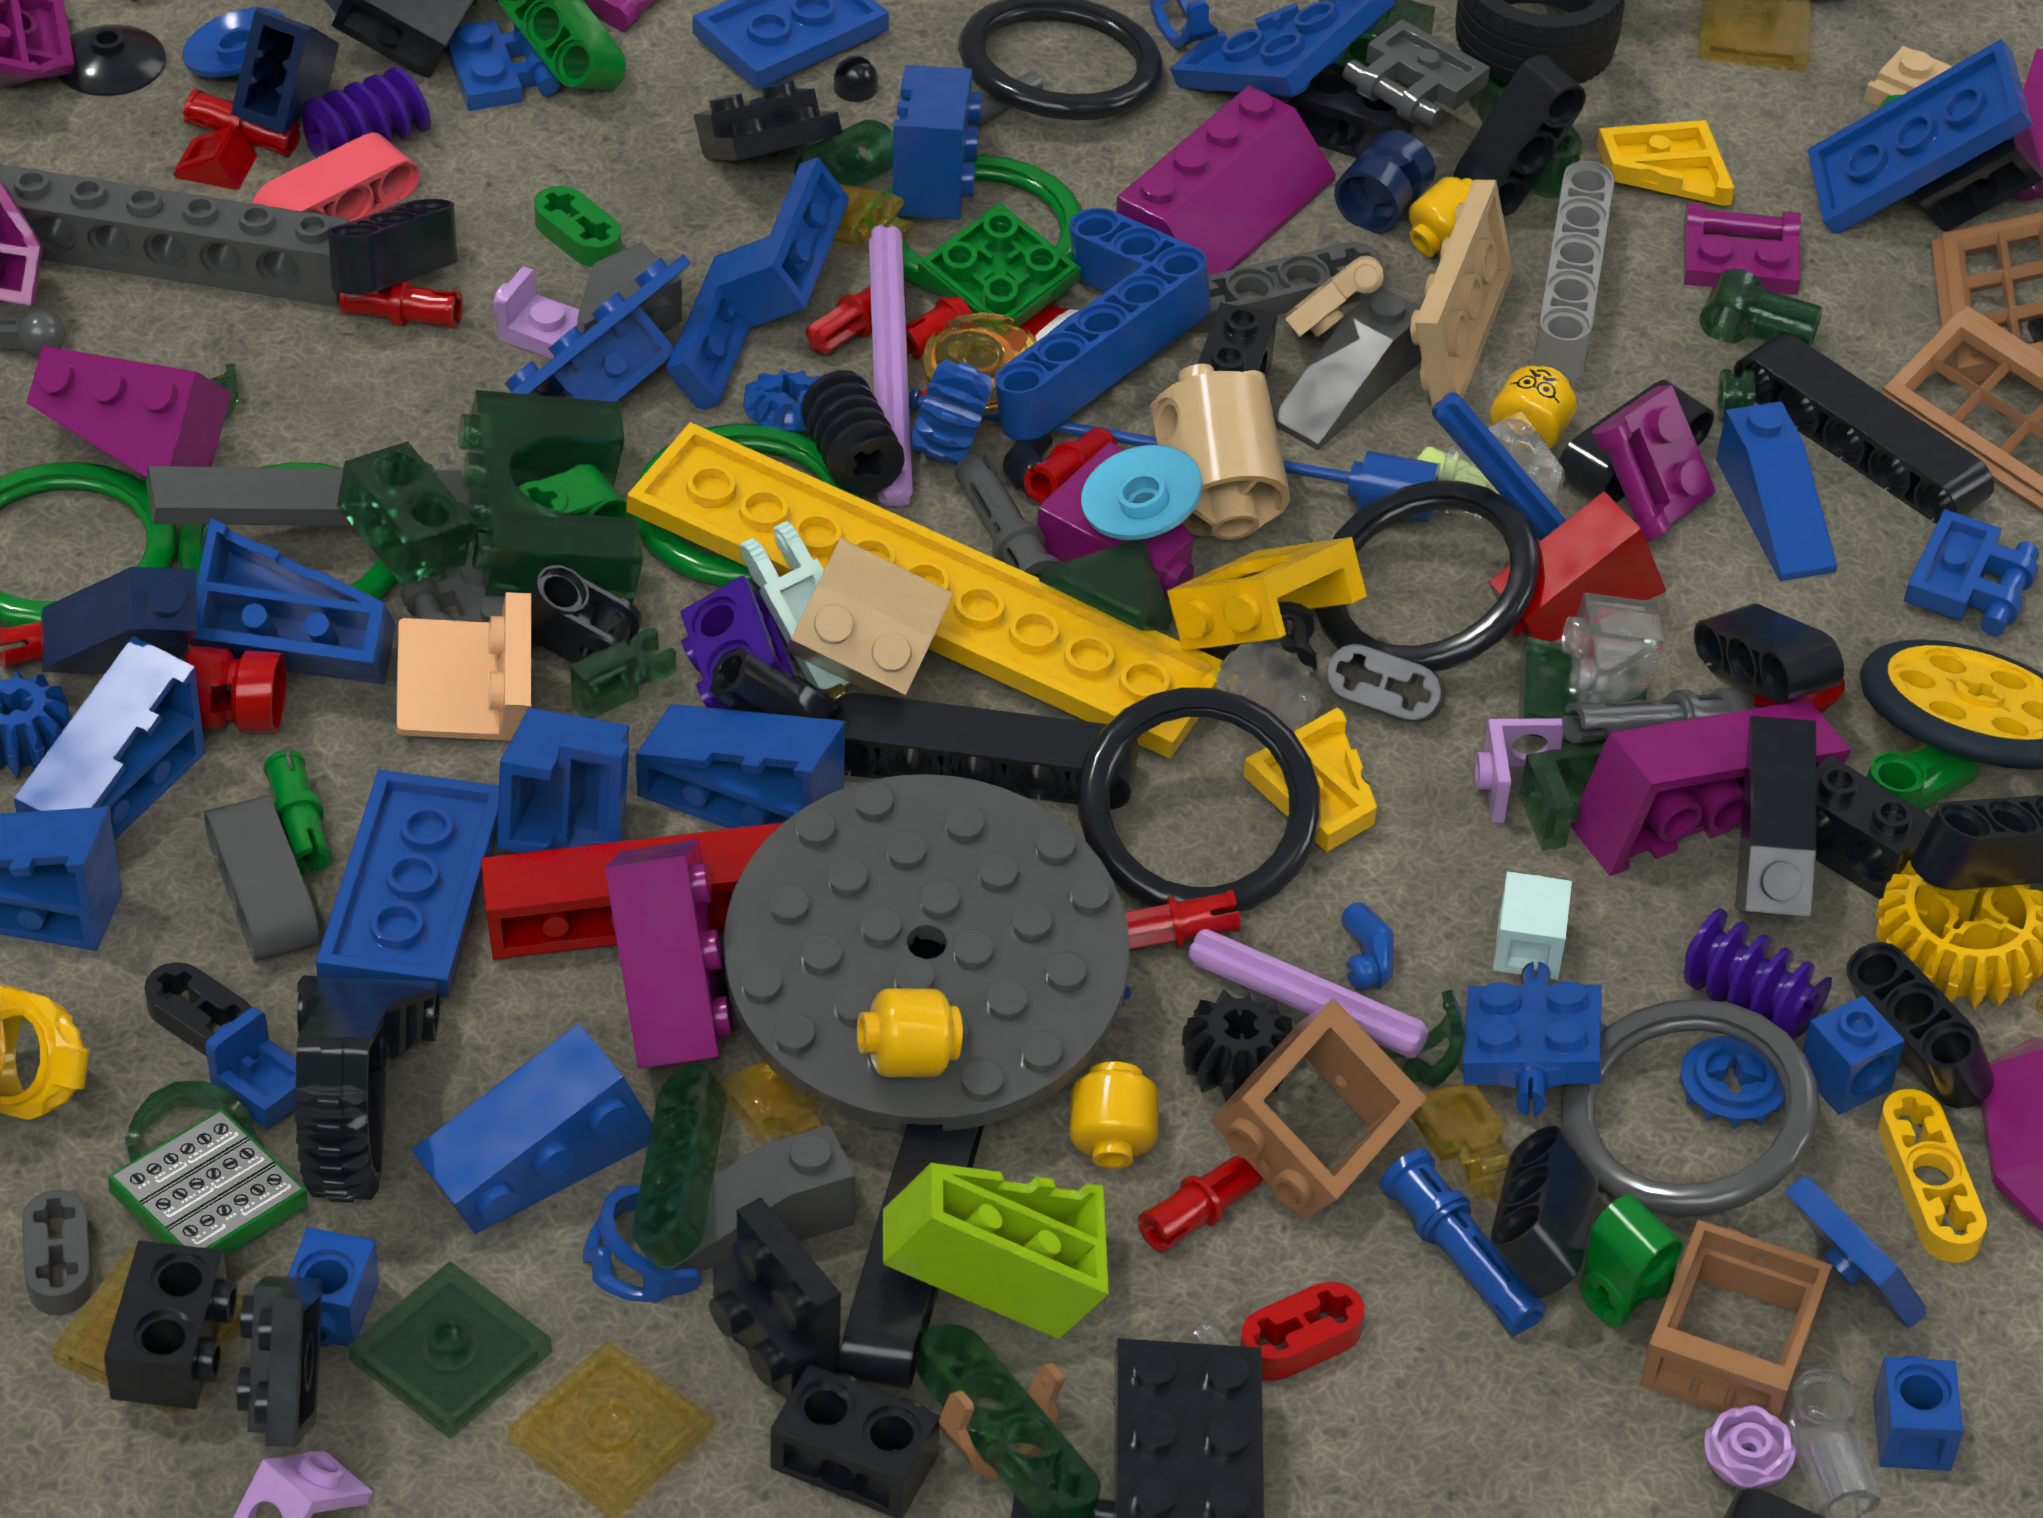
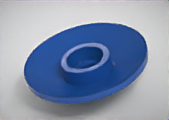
[182,7,285,78]

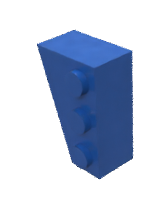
[190,518,396,685]

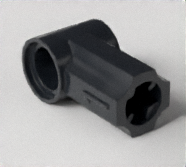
[709,646,840,719]

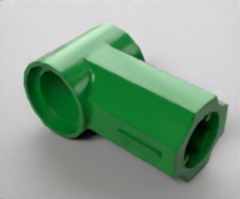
[1867,743,1979,810]

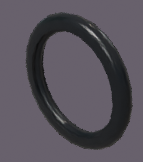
[958,0,1163,120]
[1315,480,1541,672]
[1078,687,1321,916]

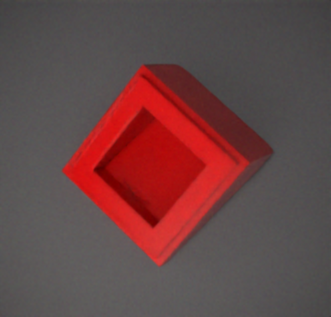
[173,126,257,189]

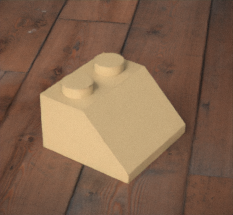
[785,538,953,698]

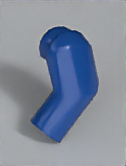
[1341,902,1394,991]

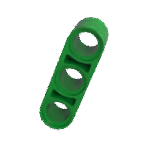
[498,0,626,92]

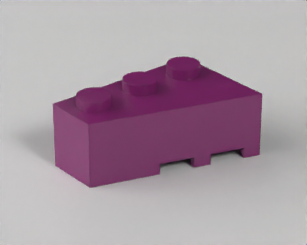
[26,346,232,477]
[605,839,734,1069]

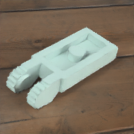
[739,521,852,695]

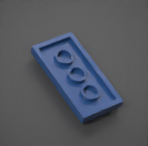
[1807,39,2033,233]
[316,769,499,997]

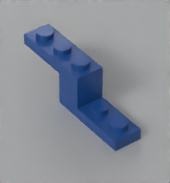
[666,157,850,409]

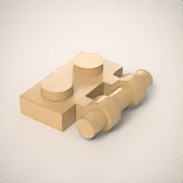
[1285,256,1384,337]

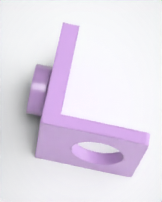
[1474,718,1564,823]
[233,1451,373,1518]

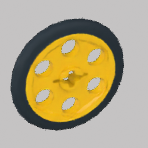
[1860,639,2043,770]

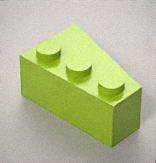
[883,1163,1109,1339]

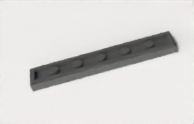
[146,466,518,528]

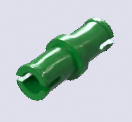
[263,750,332,874]

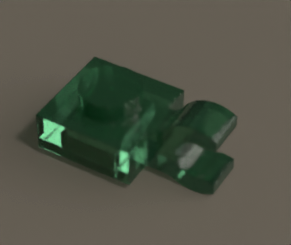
[570,628,676,719]

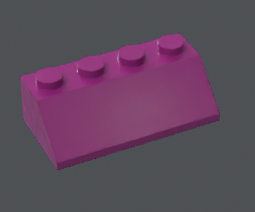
[1116,85,1336,276]

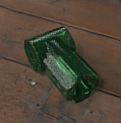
[1699,268,1823,347]

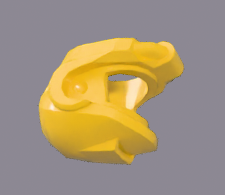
[0,984,90,1120]

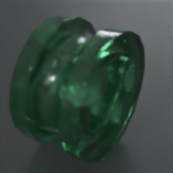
[1717,369,1755,422]

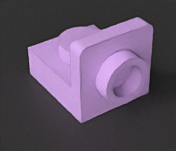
[492,266,580,359]

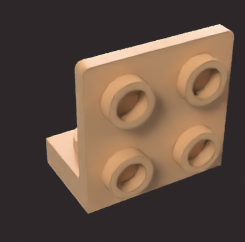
[396,592,531,741]

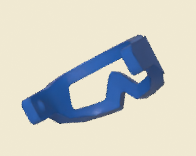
[1150,0,1219,49]
[583,1184,702,1304]

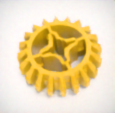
[1875,860,2043,1010]

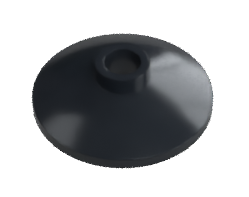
[58,24,166,96]

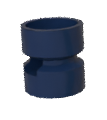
[1334,130,1436,234]

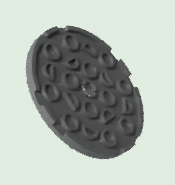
[724,774,1130,1131]

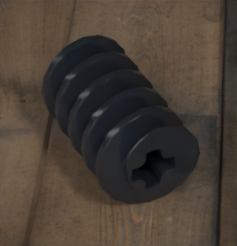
[801,370,905,495]

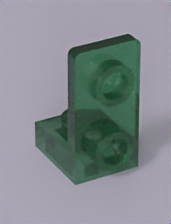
[1519,743,1604,851]

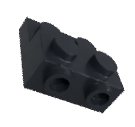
[693,80,843,161]
[709,1197,841,1400]
[237,1276,323,1448]

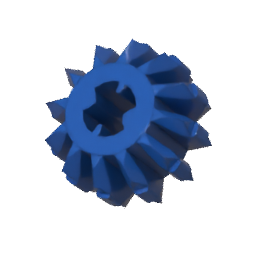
[910,359,993,465]
[0,670,72,779]

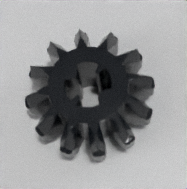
[1182,989,1294,1102]

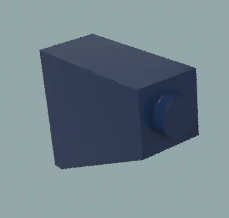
[231,8,340,134]
[41,567,197,674]

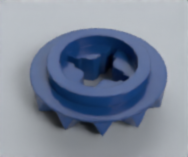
[743,369,822,432]
[1679,1036,1785,1129]

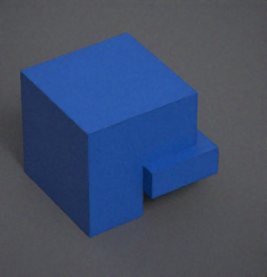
[497,707,629,853]

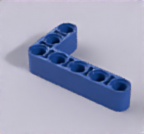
[994,208,1211,440]

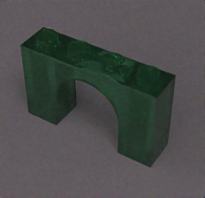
[458,390,643,604]

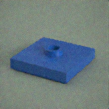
[1785,1175,1927,1329]

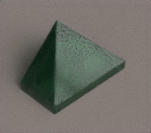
[1039,539,1173,631]

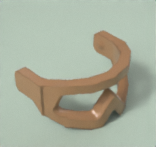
[939,1363,1065,1480]

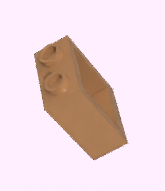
[1209,998,1427,1219]
[1640,1219,1833,1420]

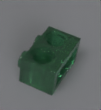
[336,441,474,586]

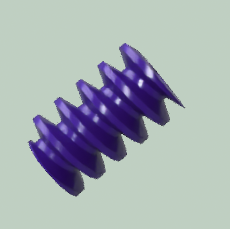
[302,67,431,158]
[1684,908,1832,1040]

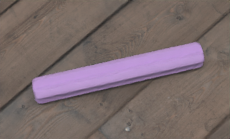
[1189,929,1429,1058]

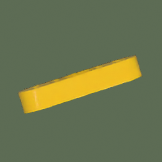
[1878,1089,1987,1262]

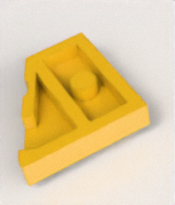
[1596,120,1735,206]
[1243,707,1377,853]

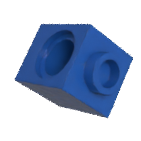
[1802,995,1905,1115]
[287,1227,379,1348]
[1872,1356,1964,1471]

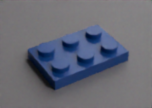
[692,0,889,89]

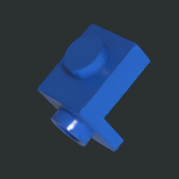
[205,1007,296,1129]

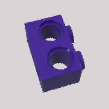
[680,575,796,710]

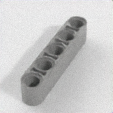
[1533,161,1614,381]

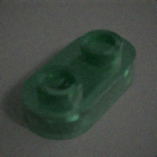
[794,120,893,194]

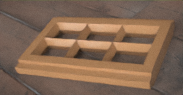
[1932,212,2043,383]
[1882,305,2043,513]

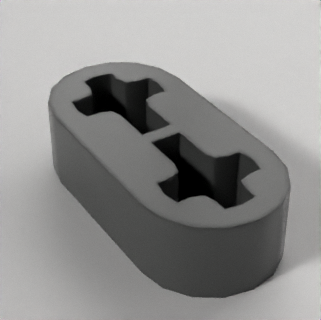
[22,1190,92,1315]

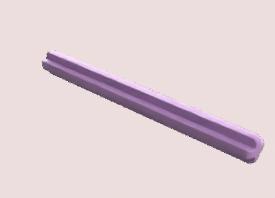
[869,225,913,508]

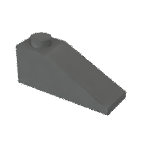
[1273,286,1422,450]
[634,1124,856,1272]

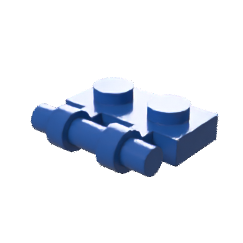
[445,20,560,111]
[1904,509,2039,636]

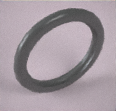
[1561,999,1820,1217]

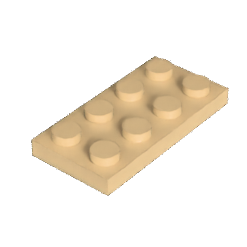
[1410,180,1513,408]

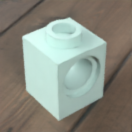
[1493,871,1572,980]

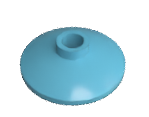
[1081,445,1203,540]

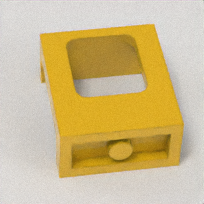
[1167,537,1367,651]

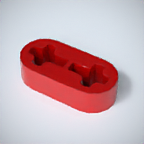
[1240,1281,1364,1381]

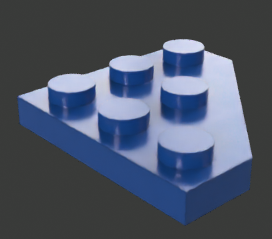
[1170,0,1395,98]

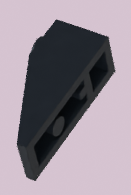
[1735,716,1816,916]

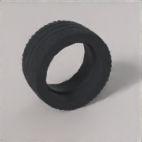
[1455,0,1625,84]

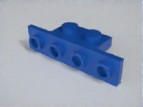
[496,254,691,426]

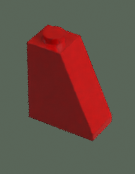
[1489,491,1666,648]

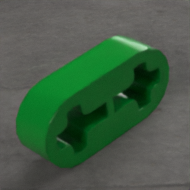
[534,186,622,267]

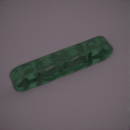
[632,1063,727,1268]
[917,1324,1101,1518]

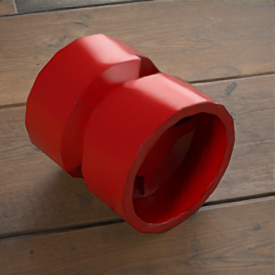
[186,645,287,735]

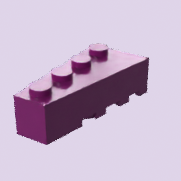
[1569,700,1852,876]

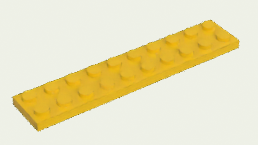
[626,422,1229,759]

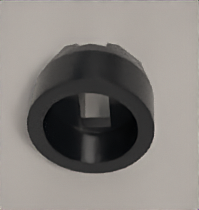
[834,56,878,102]

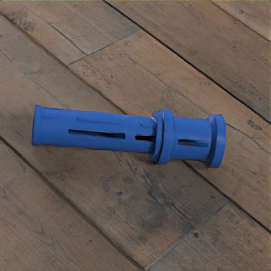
[1380,1148,1547,1336]

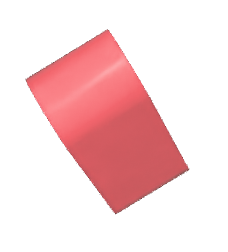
[252,132,420,221]

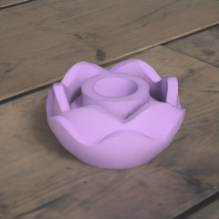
[1704,1405,1796,1490]

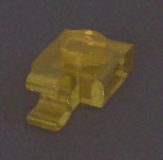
[833,184,914,246]
[721,1061,821,1141]
[1410,1083,1509,1200]

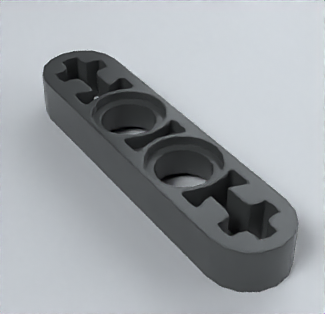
[1187,242,1382,333]

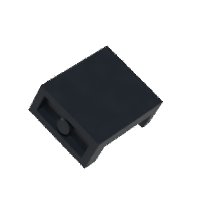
[331,0,477,78]

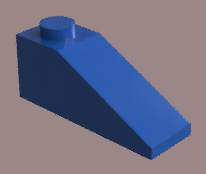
[1716,401,1837,581]

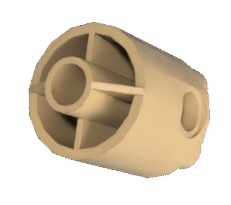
[1150,364,1291,540]

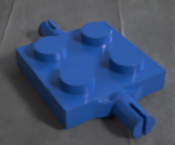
[1463,962,1602,1116]

